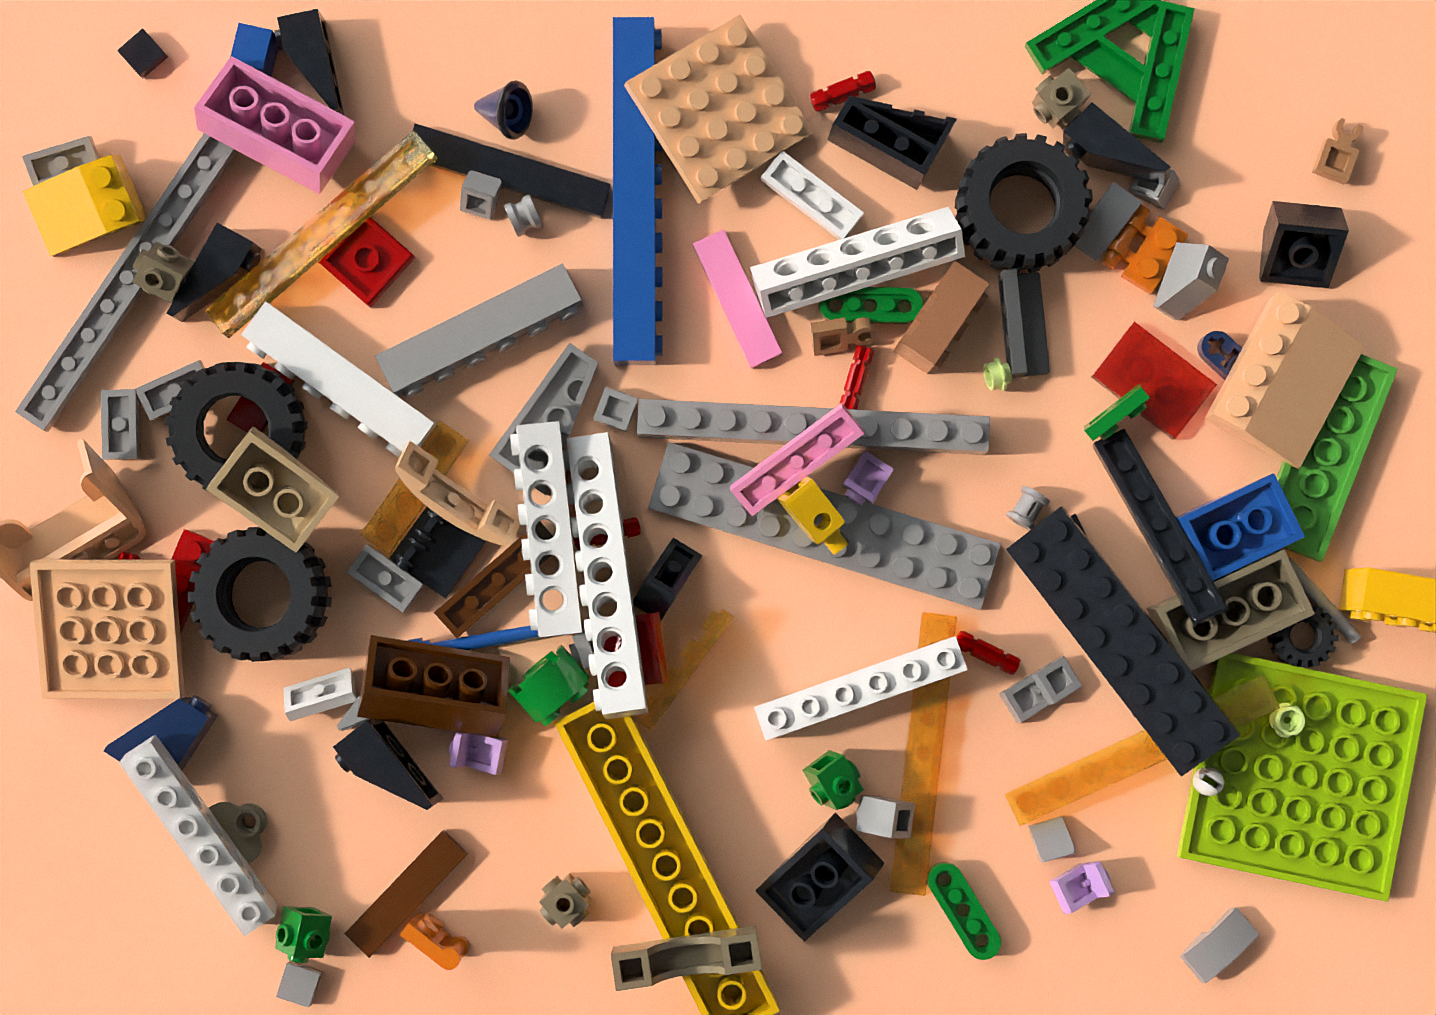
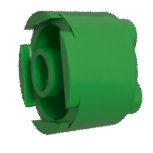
[508,644,589,726]

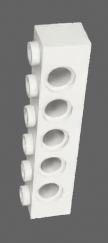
[750,206,965,318]
[510,421,582,637]
[754,636,968,741]
[119,734,277,937]

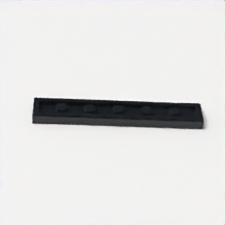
[404,123,612,219]
[1093,428,1228,627]

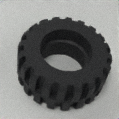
[954,133,1093,274]
[188,527,332,662]

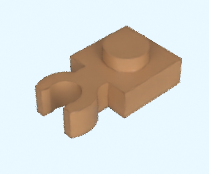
[1311,118,1363,185]
[811,318,872,356]

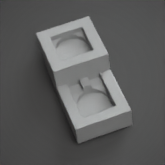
[1074,182,1142,262]
[999,656,1082,723]
[1179,907,1260,984]

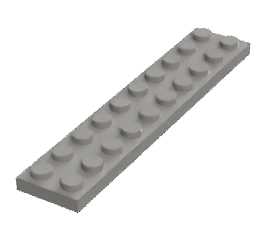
[648,442,1001,610]

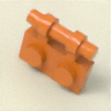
[1102,204,1189,295]

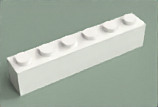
[241,301,439,458]

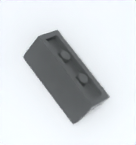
[998,269,1050,378]

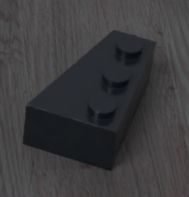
[828,96,957,190]

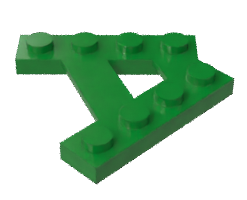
[1024,0,1195,144]

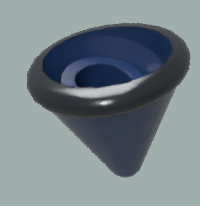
[474,80,533,140]

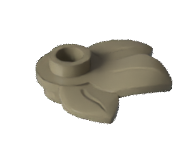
[208,801,267,864]

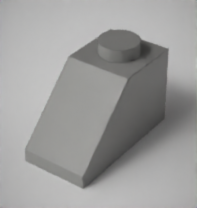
[1153,242,1229,320]

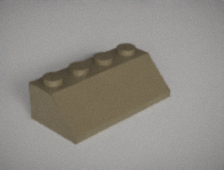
[1146,549,1315,671]

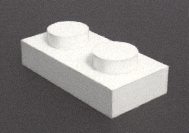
[283,667,357,722]

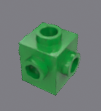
[802,750,864,810]
[275,906,332,963]

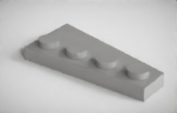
[489,343,598,496]

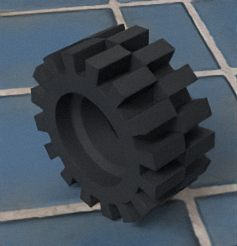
[1267,605,1339,668]

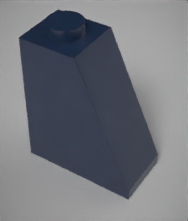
[104,695,218,771]

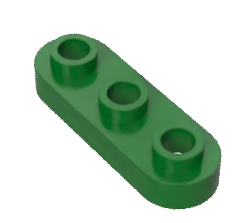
[818,287,923,324]
[927,862,1001,960]

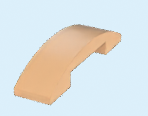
[395,441,520,547]

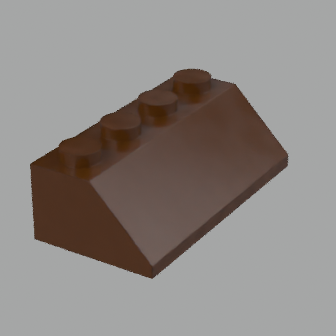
[357,635,510,738]

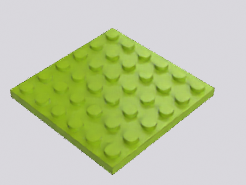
[1177,653,1427,902]

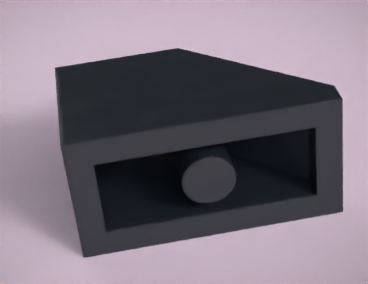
[633,537,703,621]

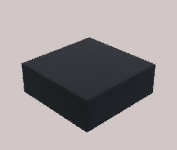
[117,28,168,79]

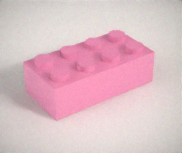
[194,56,355,194]

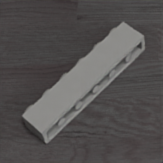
[375,263,584,398]

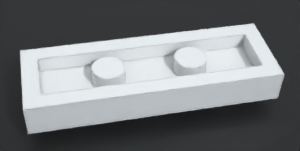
[761,151,864,240]

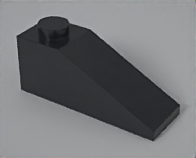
[274,9,345,116]
[1063,102,1171,185]
[166,223,262,322]

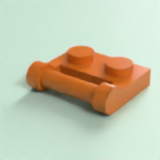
[400,912,470,970]

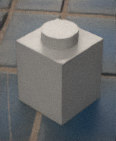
[856,795,915,839]

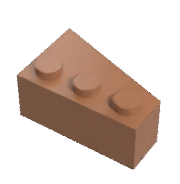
[893,260,989,374]

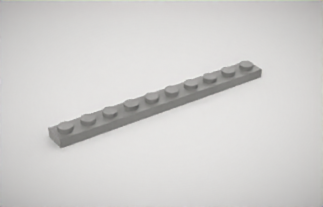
[15,133,238,432]

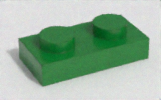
[1084,383,1150,441]

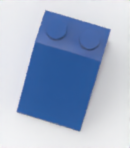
[1176,473,1305,581]

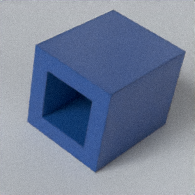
[230,23,279,77]

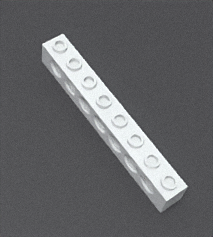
[562,432,649,720]

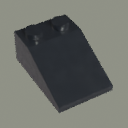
[333,719,444,810]
[755,812,885,942]

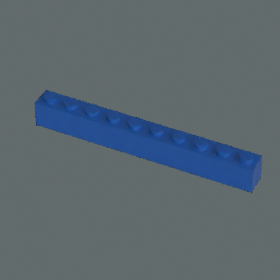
[613,17,663,365]

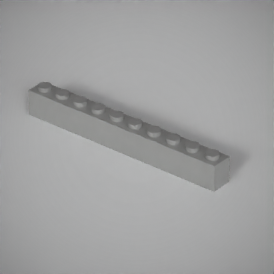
[637,399,990,455]

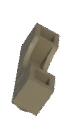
[611,925,762,991]

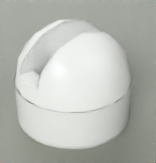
[1193,767,1224,796]

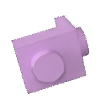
[842,451,894,506]
[449,732,509,775]
[1049,861,1114,914]

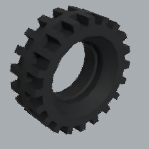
[165,362,308,492]

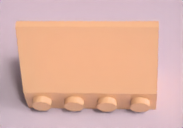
[1204,291,1365,469]

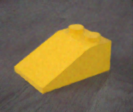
[22,154,147,256]

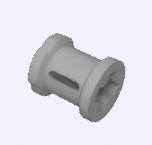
[1005,486,1050,531]

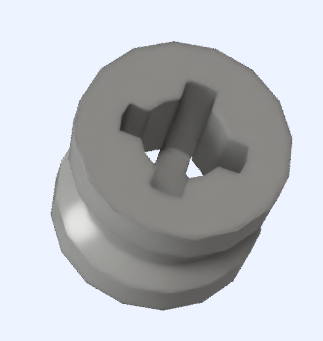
[504,194,543,237]

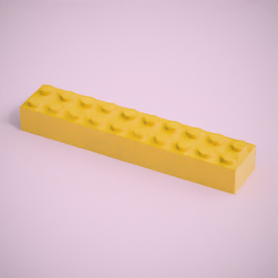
[554,701,780,1015]

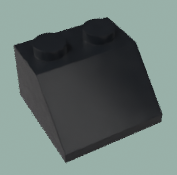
[1259,201,1349,289]

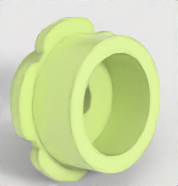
[983,358,1012,391]
[1269,703,1305,738]

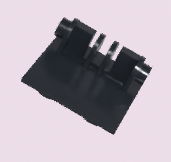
[389,507,486,599]

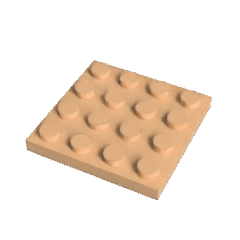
[624,14,813,204]
[29,560,185,699]

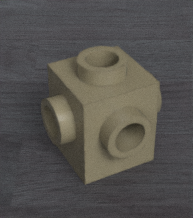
[1032,68,1091,129]
[132,242,194,303]
[539,873,592,929]

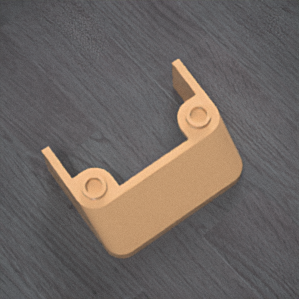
[0,438,145,601]

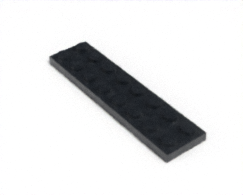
[1006,506,1241,777]

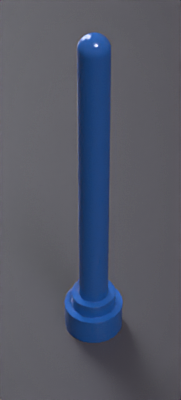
[408,625,540,650]

